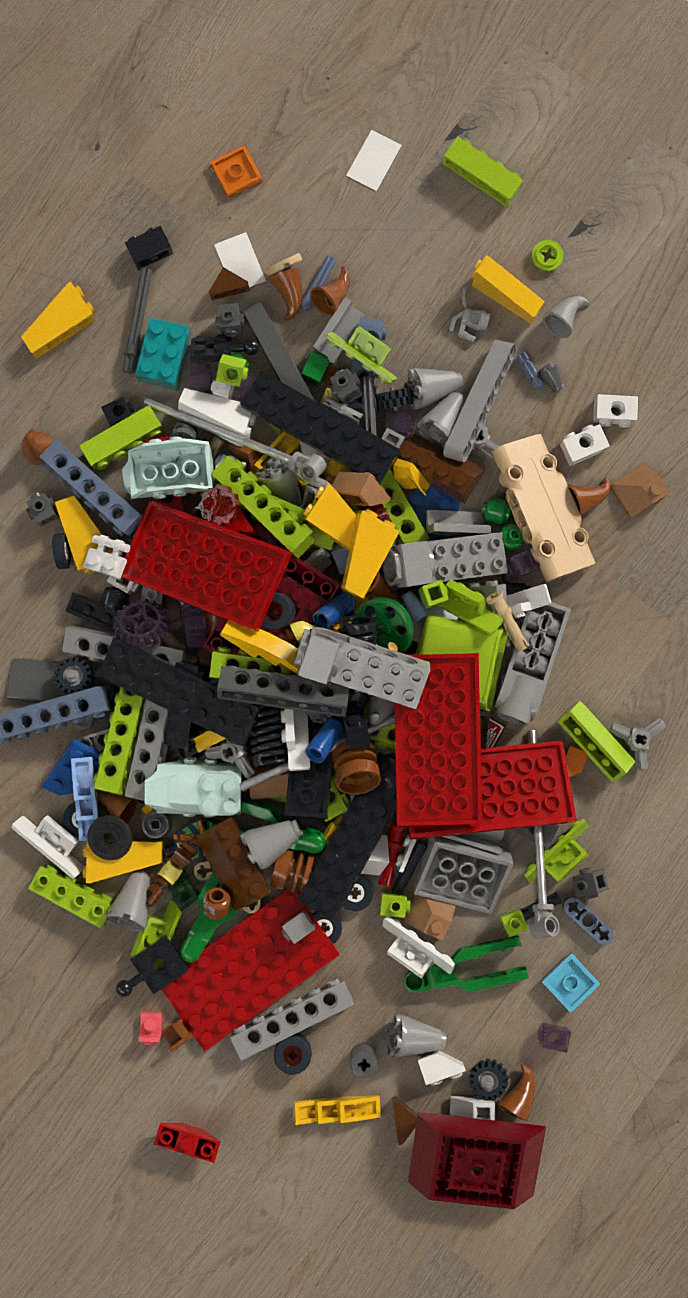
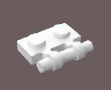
[83,535,130,579]

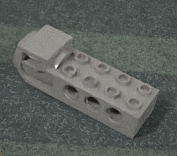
[382,532,508,588]
[492,602,571,726]
[293,627,430,709]

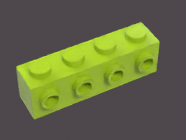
[443,136,523,208]
[79,405,164,471]
[557,701,636,783]
[28,864,113,928]

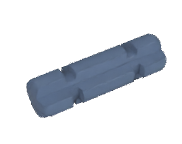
[516,352,544,390]

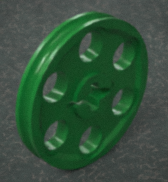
[352,597,413,653]

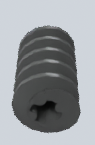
[350,1043,377,1078]

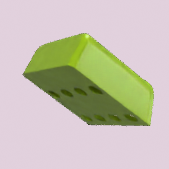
[415,615,508,713]

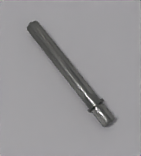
[122,267,152,374]
[362,376,377,436]

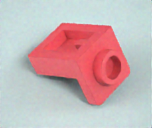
[138,1012,163,1045]

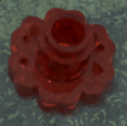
[200,484,240,527]

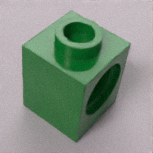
[302,352,330,387]

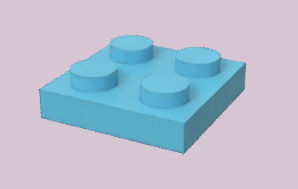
[541,952,600,1013]

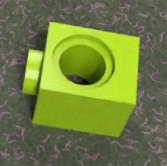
[216,354,249,387]
[499,907,528,937]

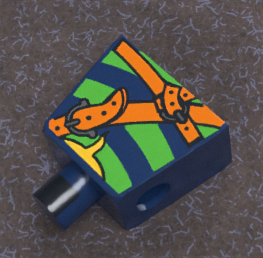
[164,817,206,860]

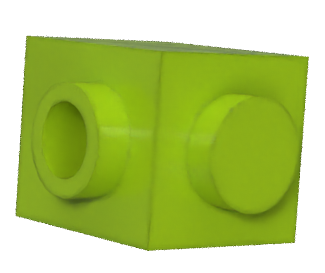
[418,580,449,609]
[380,892,410,918]

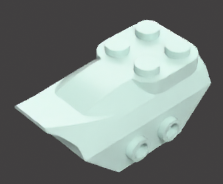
[122,437,214,499]
[145,757,242,817]

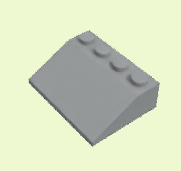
[414,837,514,914]

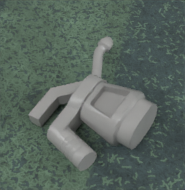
[449,288,491,344]

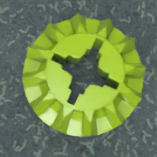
[531,240,564,272]

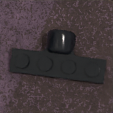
[65,587,148,640]

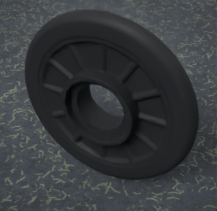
[87,815,132,860]

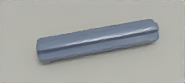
[301,256,336,311]

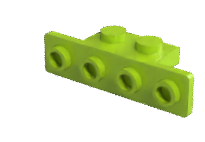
[325,326,397,384]
[437,579,503,635]
[524,819,589,883]
[131,900,183,982]

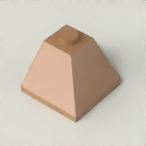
[610,463,670,518]
[403,895,456,941]

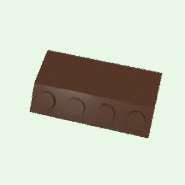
[394,434,485,504]
[195,816,272,911]

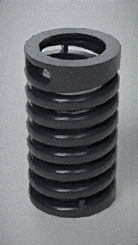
[339,615,377,692]
[249,704,288,768]

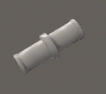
[322,396,364,425]

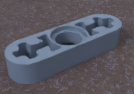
[562,897,613,945]

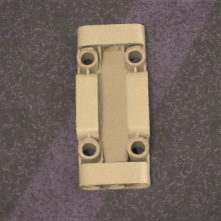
[491,434,596,583]

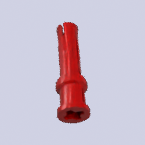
[378,823,407,887]

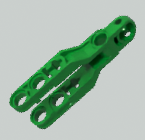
[205,795,326,854]
[180,870,262,963]
[404,936,529,992]

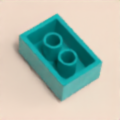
[135,317,191,391]

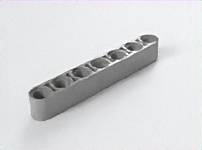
[444,340,516,462]

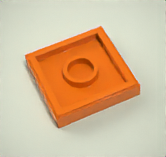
[210,145,263,198]

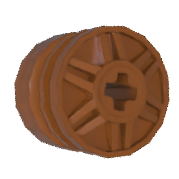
[332,742,381,795]
[270,848,315,894]

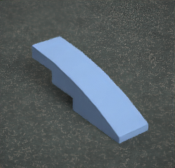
[71,757,99,841]

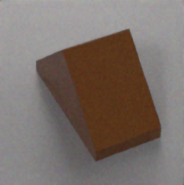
[209,267,250,301]
[392,1097,418,1145]

